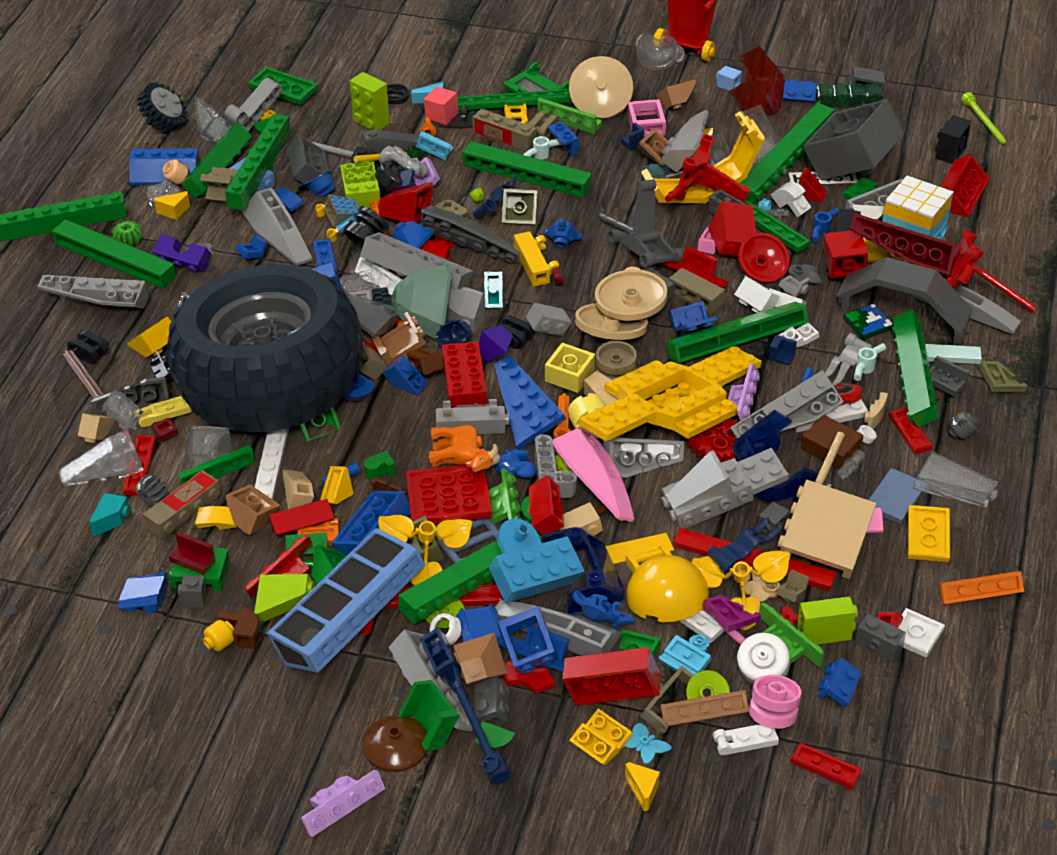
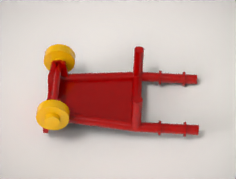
[653,0,717,62]

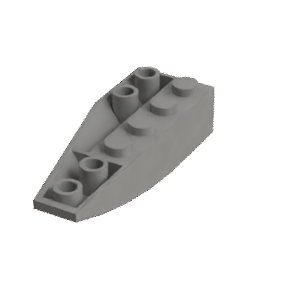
[912,279,1021,334]

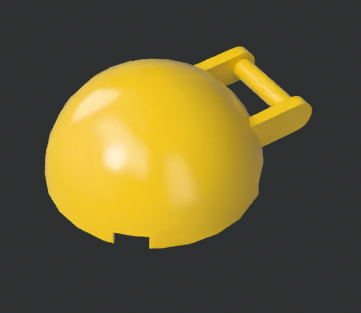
[626,545,709,622]

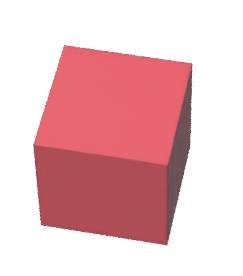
[423,87,459,125]

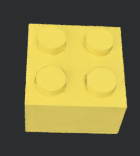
[545,343,595,393]

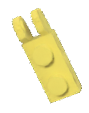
[136,396,192,427]

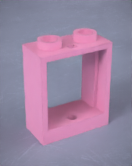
[627,99,666,137]

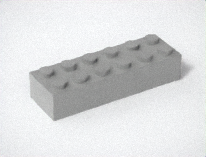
[360,232,473,289]

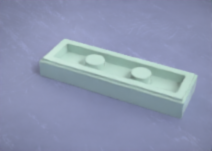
[925,344,982,364]

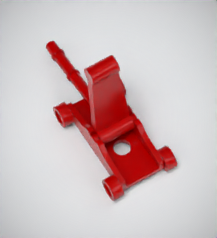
[665,134,750,203]

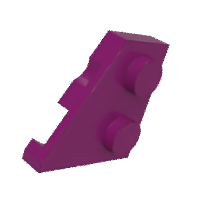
[703,595,761,632]

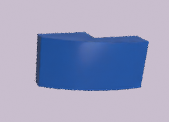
[275,187,304,212]

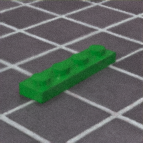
[178,445,255,486]

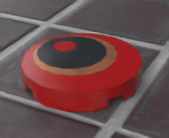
[833,384,862,405]

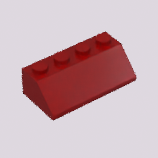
[940,153,990,217]

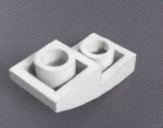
[779,323,819,347]

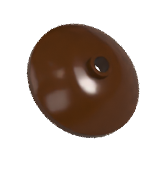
[362,715,427,772]

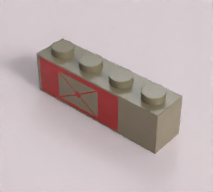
[473,109,537,152]
[359,328,387,380]
[143,470,221,539]

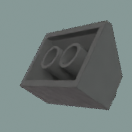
[287,135,329,183]

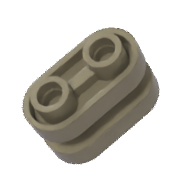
[527,111,560,139]

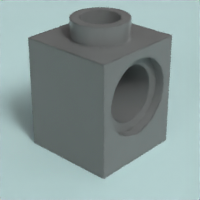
[758,502,789,538]

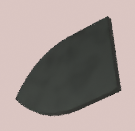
[438,105,478,129]

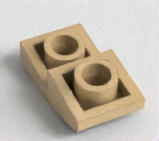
[864,392,888,429]

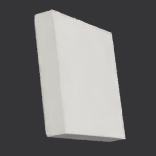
[898,608,945,658]

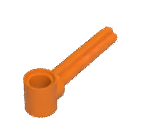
[553,393,571,450]

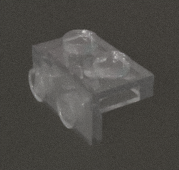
[102,389,144,431]

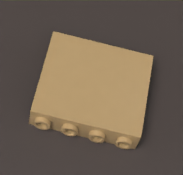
[778,480,876,579]

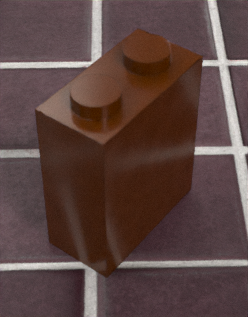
[801,415,864,470]

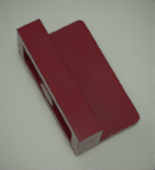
[168,532,216,575]

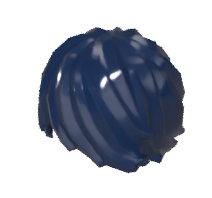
[436,319,472,348]

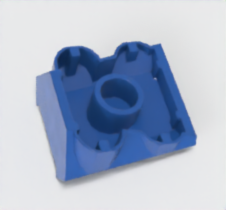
[118,572,168,614]
[456,603,505,644]

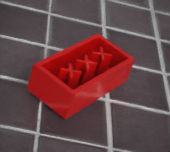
[442,341,487,408]
[563,647,661,706]

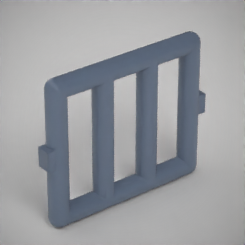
[434,518,499,564]

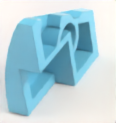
[411,82,444,104]

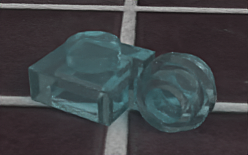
[643,164,675,179]

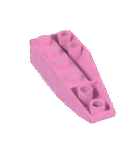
[551,428,634,522]

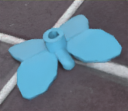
[624,723,671,764]

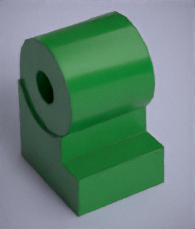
[364,451,396,480]

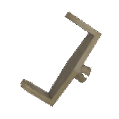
[640,666,694,733]

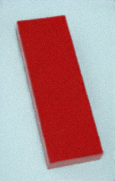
[889,408,933,455]
[790,742,862,790]

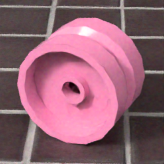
[749,675,802,729]

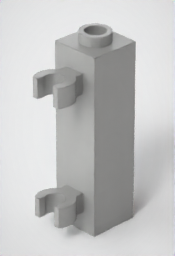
[436,399,509,434]

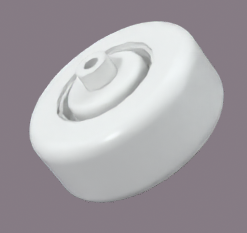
[737,633,790,684]

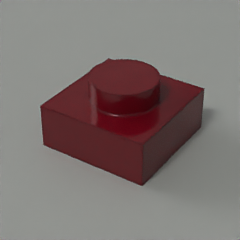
[151,418,178,442]

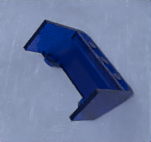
[733,409,819,502]
[543,527,625,614]

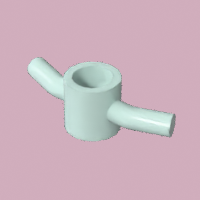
[523,136,563,159]
[854,343,886,381]

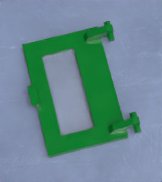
[503,62,570,107]

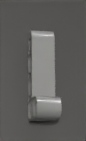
[225,78,282,131]
[534,434,577,498]

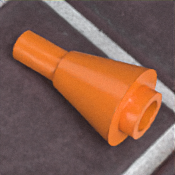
[420,117,436,137]

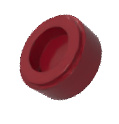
[551,267,563,286]

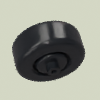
[375,160,415,193]

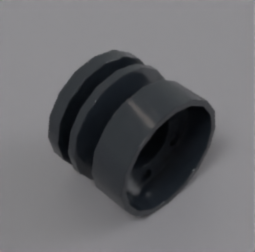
[343,206,389,248]

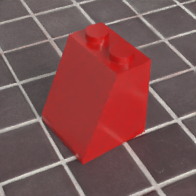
[378,182,433,223]
[708,201,756,257]
[823,230,868,278]

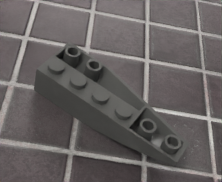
[421,205,520,264]

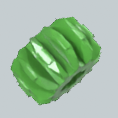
[113,220,142,247]

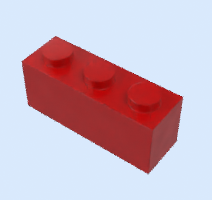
[529,475,565,538]

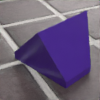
[479,325,514,363]

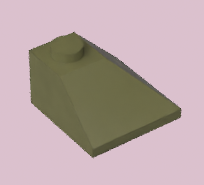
[502,189,538,225]

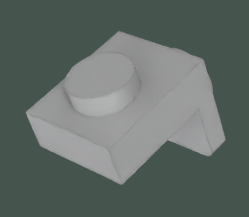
[779,275,811,297]

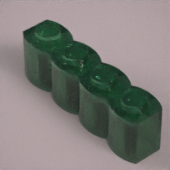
[816,83,883,108]

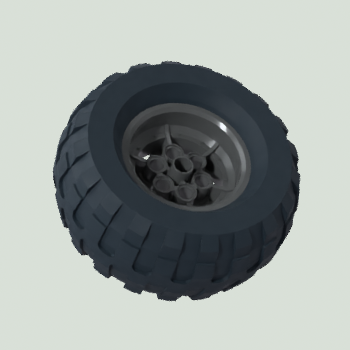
[167,264,363,432]

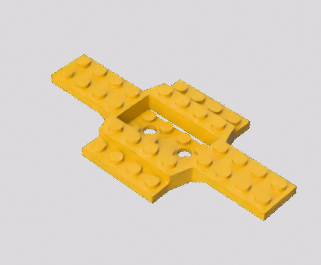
[578,346,761,442]

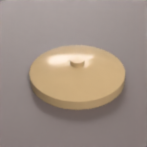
[569,56,633,120]
[595,269,668,321]
[575,303,648,340]

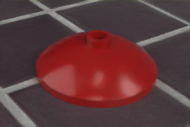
[738,233,790,283]

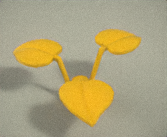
[378,515,472,586]
[692,551,790,630]

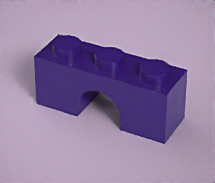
[153,234,212,273]

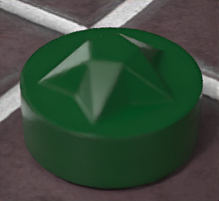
[407,145,424,159]

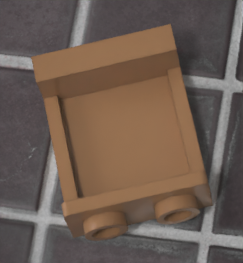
[369,312,426,366]

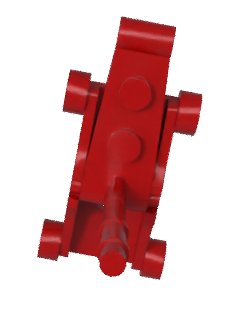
[946,229,1037,313]

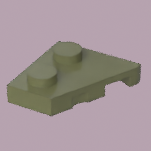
[979,361,1027,392]

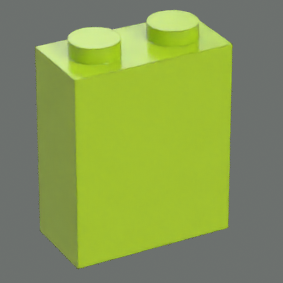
[797,597,858,645]

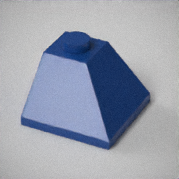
[391,221,434,248]

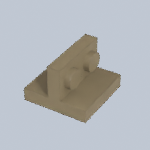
[200,167,238,203]

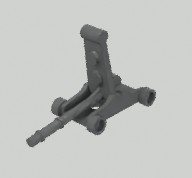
[599,179,683,268]

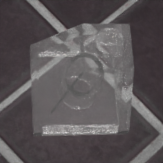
[188,426,233,468]

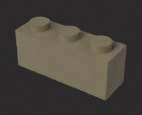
[669,268,725,314]

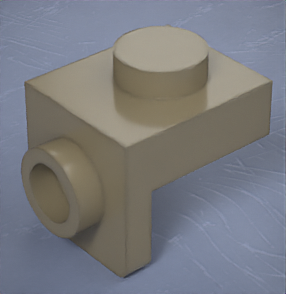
[777,570,810,603]

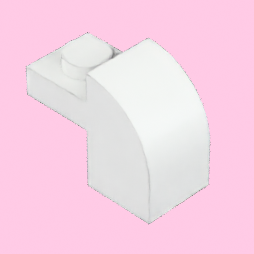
[770,182,811,217]

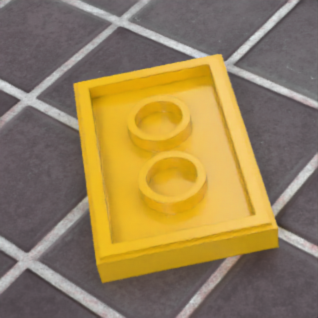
[908,505,950,562]

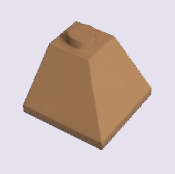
[656,80,696,110]
[637,129,668,166]
[226,484,280,535]
[453,633,508,687]

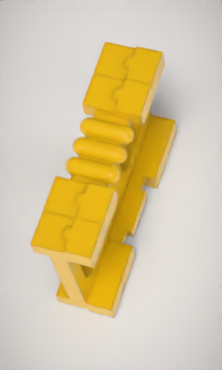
[504,104,528,124]

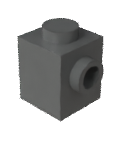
[178,575,207,608]

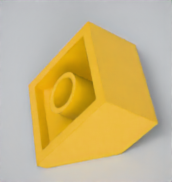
[127,316,171,357]

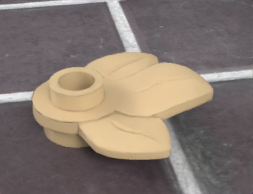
[739,570,781,602]

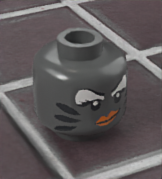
[949,411,979,439]

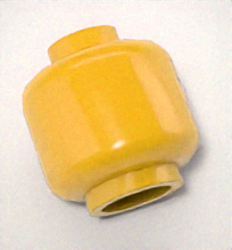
[203,620,234,652]

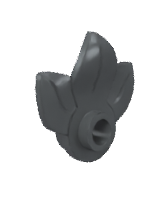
[788,264,822,285]

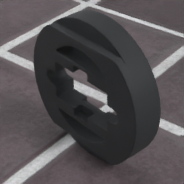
[387,84,409,104]

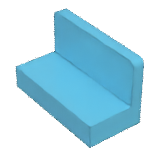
[416,132,453,160]

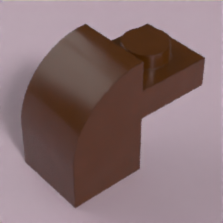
[218,607,260,650]

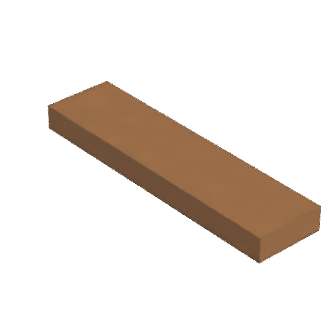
[659,690,749,726]

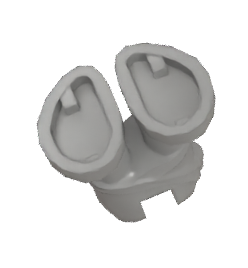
[379,146,429,177]

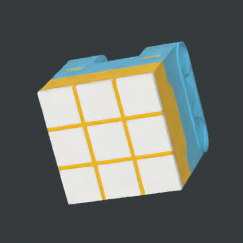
[882,176,953,239]

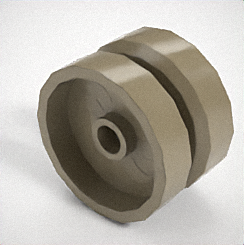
[596,341,637,380]

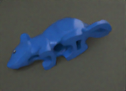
[572,590,635,629]

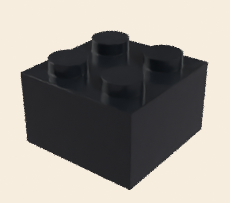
[935,115,972,164]

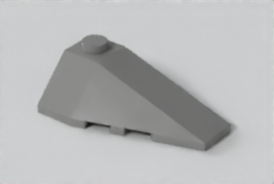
[446,287,485,333]

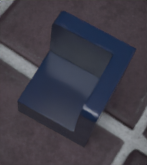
[621,122,644,151]
[396,169,416,190]
[768,335,797,366]

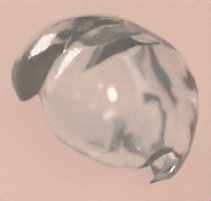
[636,33,685,70]

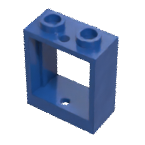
[498,606,559,674]

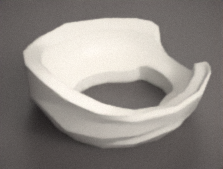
[429,613,461,645]

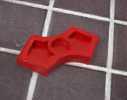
[502,661,555,694]

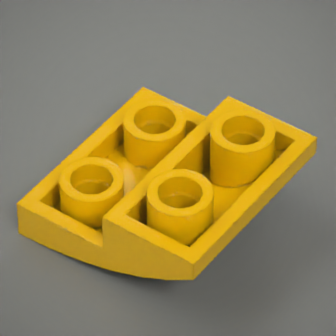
[569,708,634,765]

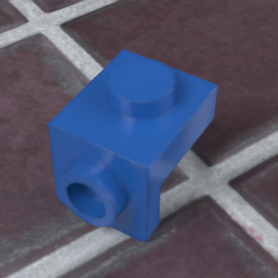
[236,235,267,260]

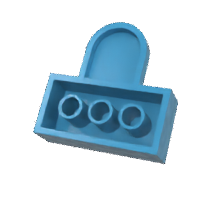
[489,519,585,604]

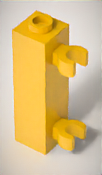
[514,231,559,287]

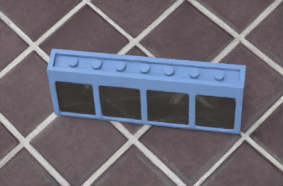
[267,528,425,672]

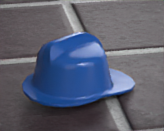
[297,170,335,196]
[344,374,374,401]

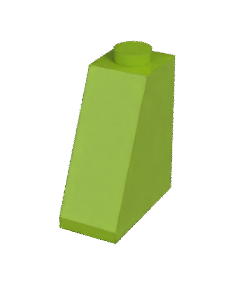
[254,574,315,621]

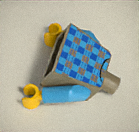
[315,195,359,242]

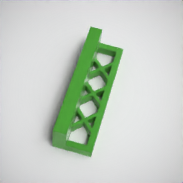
[538,98,602,134]

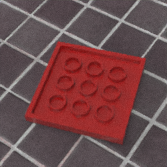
[406,465,492,524]

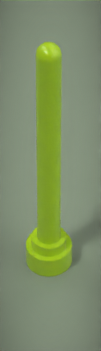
[961,92,1006,144]

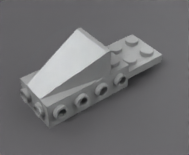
[661,448,789,529]

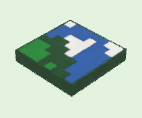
[843,303,894,340]

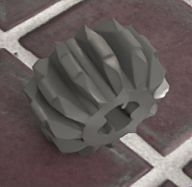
[135,474,169,508]

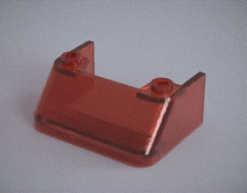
[729,45,785,115]

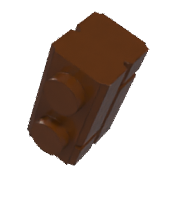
[407,346,444,375]

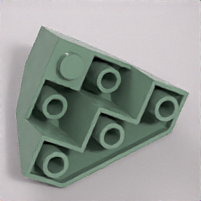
[390,265,452,339]

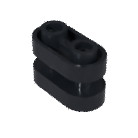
[496,315,535,349]
[67,330,109,364]

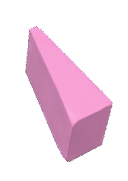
[698,227,717,254]

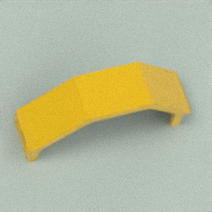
[641,111,765,203]

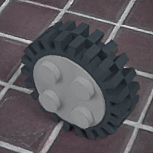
[137,82,188,132]

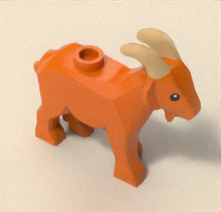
[429,425,500,472]

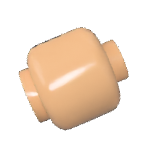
[163,160,188,185]

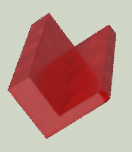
[269,499,334,536]

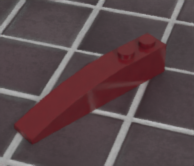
[849,213,957,276]

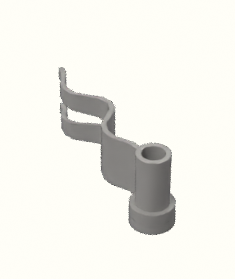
[825,333,873,385]

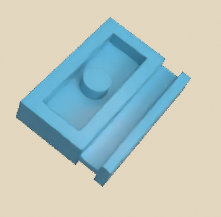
[658,635,712,675]

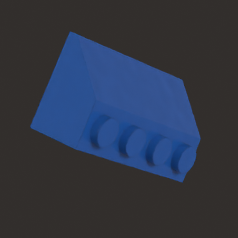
[130,148,200,185]
[331,491,410,562]

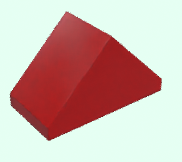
[799,167,827,203]

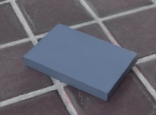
[869,468,927,524]

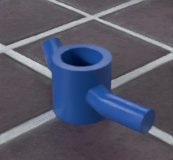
[812,208,840,242]

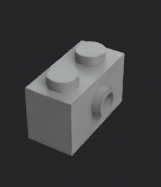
[526,303,571,336]

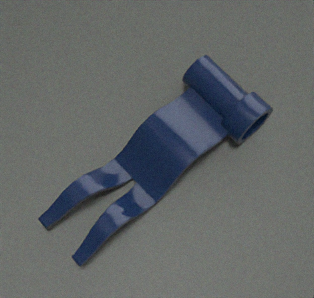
[473,175,517,219]
[707,517,782,575]

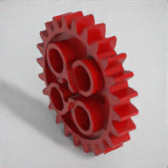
[686,418,749,462]

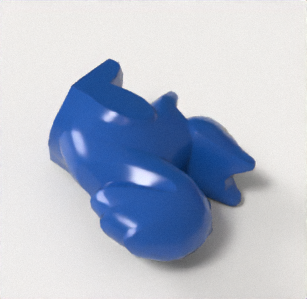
[493,449,536,478]

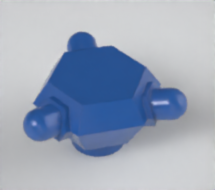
[544,218,583,248]

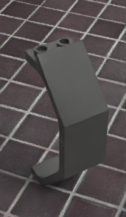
[836,257,972,345]

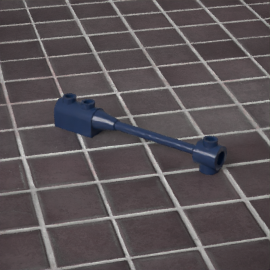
[420,627,511,785]

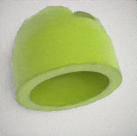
[470,188,484,202]

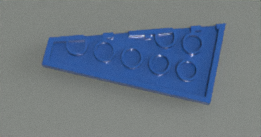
[494,355,566,449]

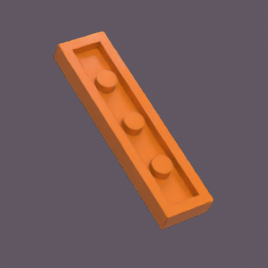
[939,571,1024,604]

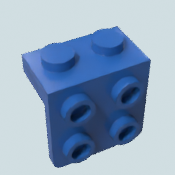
[668,301,718,333]

